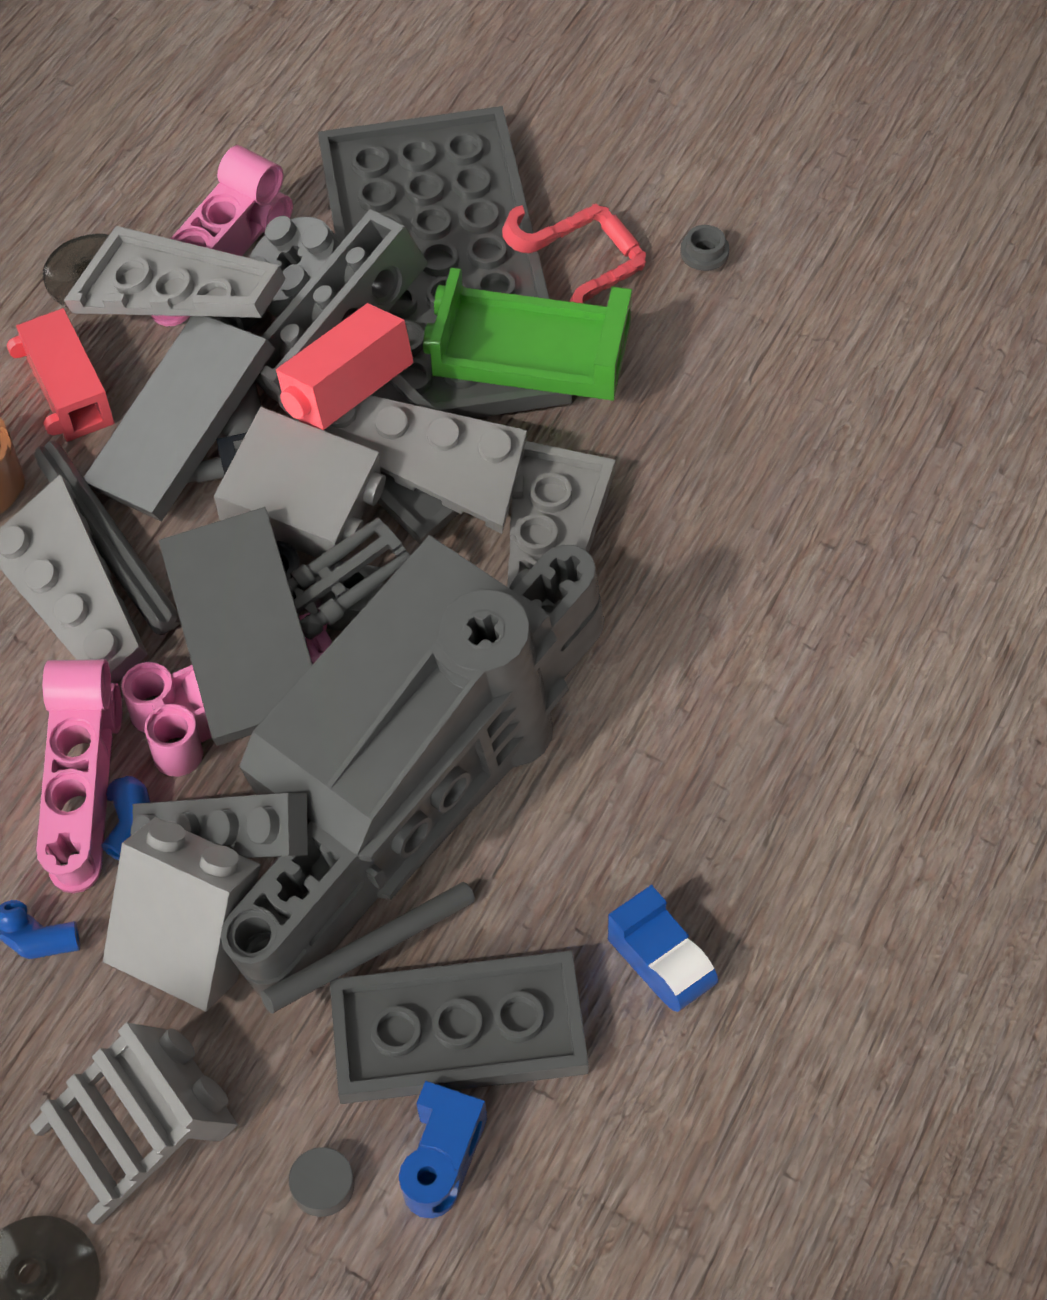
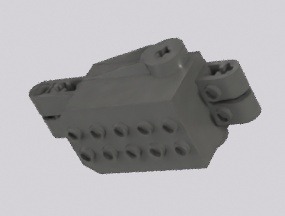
[220,535,604,996]

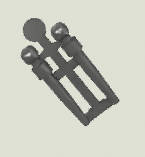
[288,518,411,640]

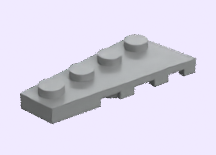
[64,226,286,318]
[320,395,527,534]
[507,441,616,588]
[0,474,148,683]

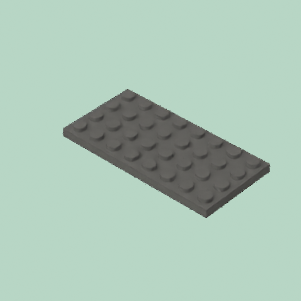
[318,106,572,418]

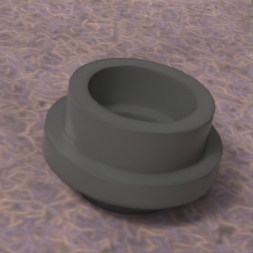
[680,225,729,271]

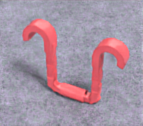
[502,204,646,303]

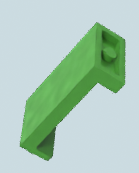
[423,267,632,401]

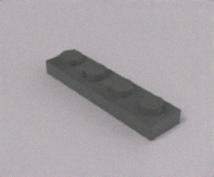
[131,793,308,858]

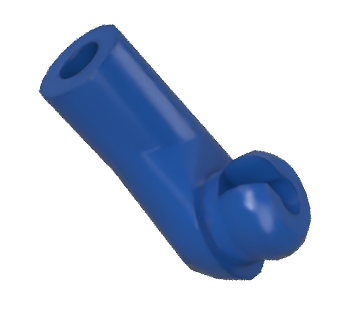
[101,776,151,861]
[0,900,80,959]

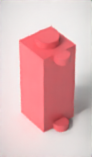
[276,303,414,430]
[7,308,115,442]

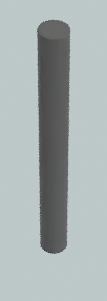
[260,882,475,1014]

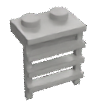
[30,1022,238,1225]

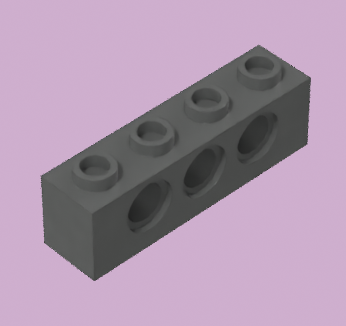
[255,209,428,402]

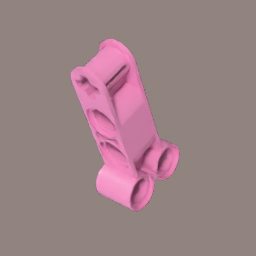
[151,145,293,327]
[121,613,333,777]
[36,659,122,894]

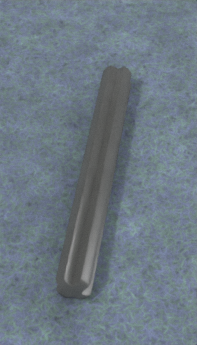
[34,441,180,635]

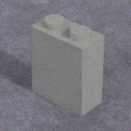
[214,407,386,558]
[103,817,261,1011]

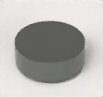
[289,1147,355,1217]

